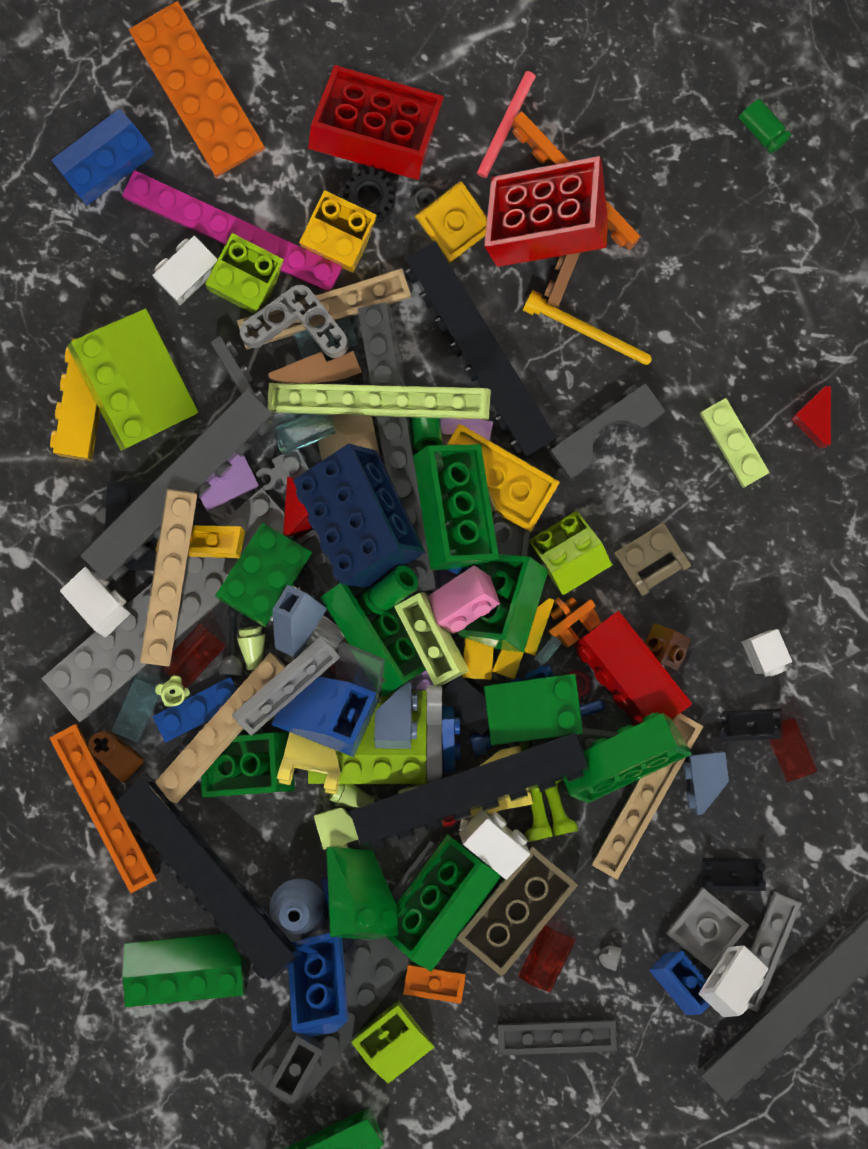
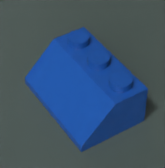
[51,109,155,206]
[288,933,348,1038]

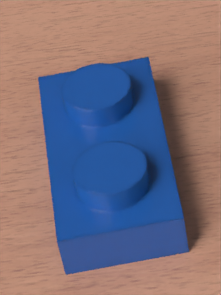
[442,706,461,772]

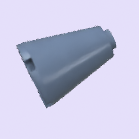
[270,878,328,938]

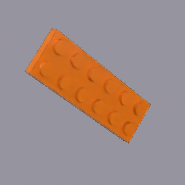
[128,1,265,178]

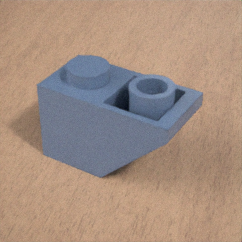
[272,585,327,659]
[374,683,418,749]
[683,751,729,815]

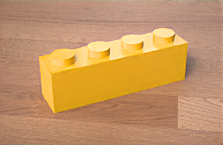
[50,338,101,461]

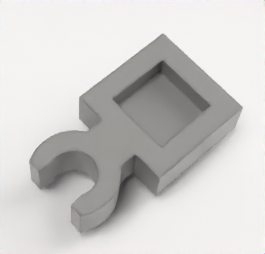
[256,447,309,491]

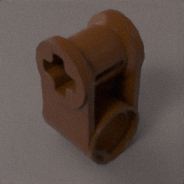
[88,730,145,783]

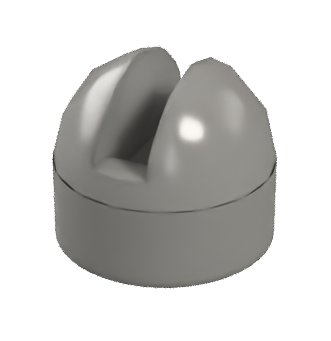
[599,945,622,971]

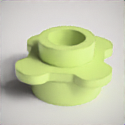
[155,675,190,707]

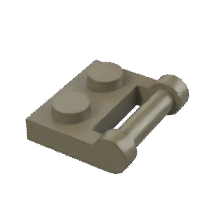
[613,522,691,597]

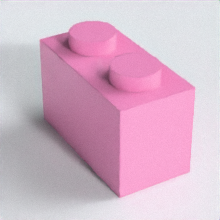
[428,565,500,634]

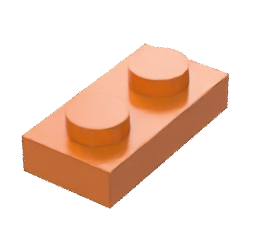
[403,964,466,1004]

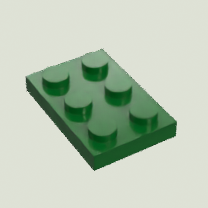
[215,523,312,627]

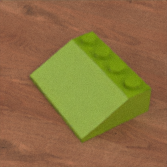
[67,308,199,451]
[308,690,427,784]

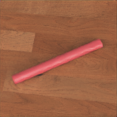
[477,71,536,178]

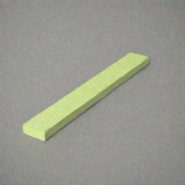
[267,383,491,420]

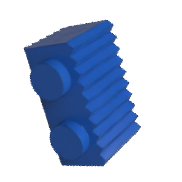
[649,951,710,1015]

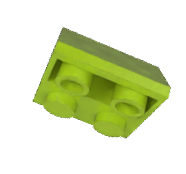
[205,233,284,314]
[529,511,612,595]
[351,999,435,1084]

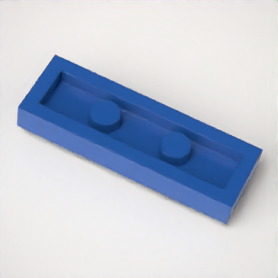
[152,677,237,743]

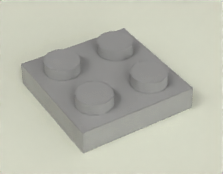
[666,887,749,971]

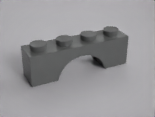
[549,383,666,481]

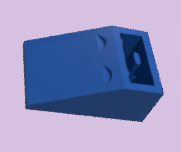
[272,677,377,757]

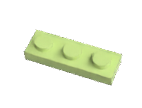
[700,398,770,488]

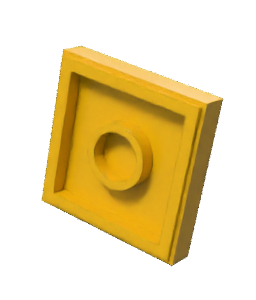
[414,181,487,263]

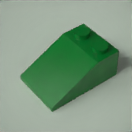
[484,674,583,745]
[201,732,295,798]
[327,846,398,940]

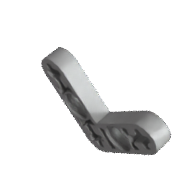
[240,285,348,358]
[427,686,442,784]

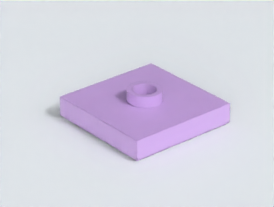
[200,454,260,512]

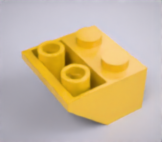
[299,190,377,273]

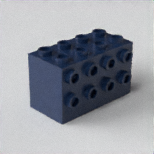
[293,443,426,588]

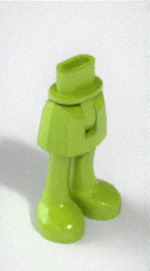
[520,741,579,842]

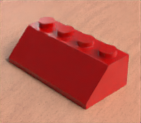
[573,610,692,726]

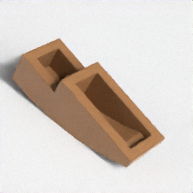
[268,351,363,384]

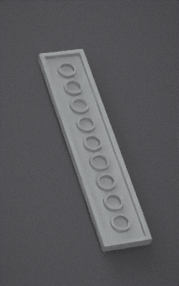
[41,488,294,722]

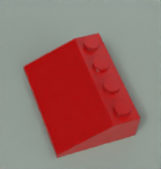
[308,65,444,180]
[484,156,608,267]

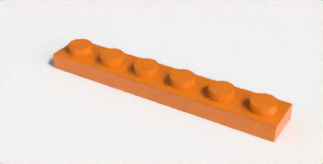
[512,111,641,250]
[50,724,158,894]

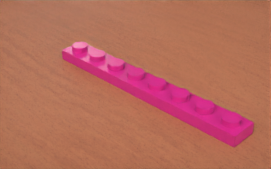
[122,170,343,292]

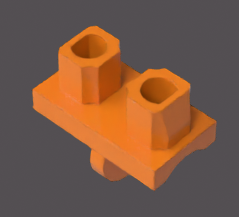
[547,597,601,648]

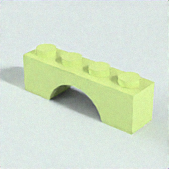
[314,782,427,850]

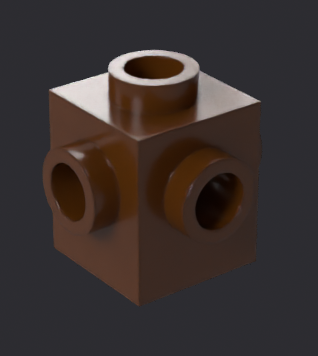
[644,623,692,672]

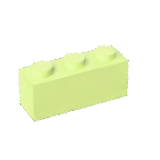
[394,593,469,686]

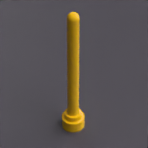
[523,290,652,365]

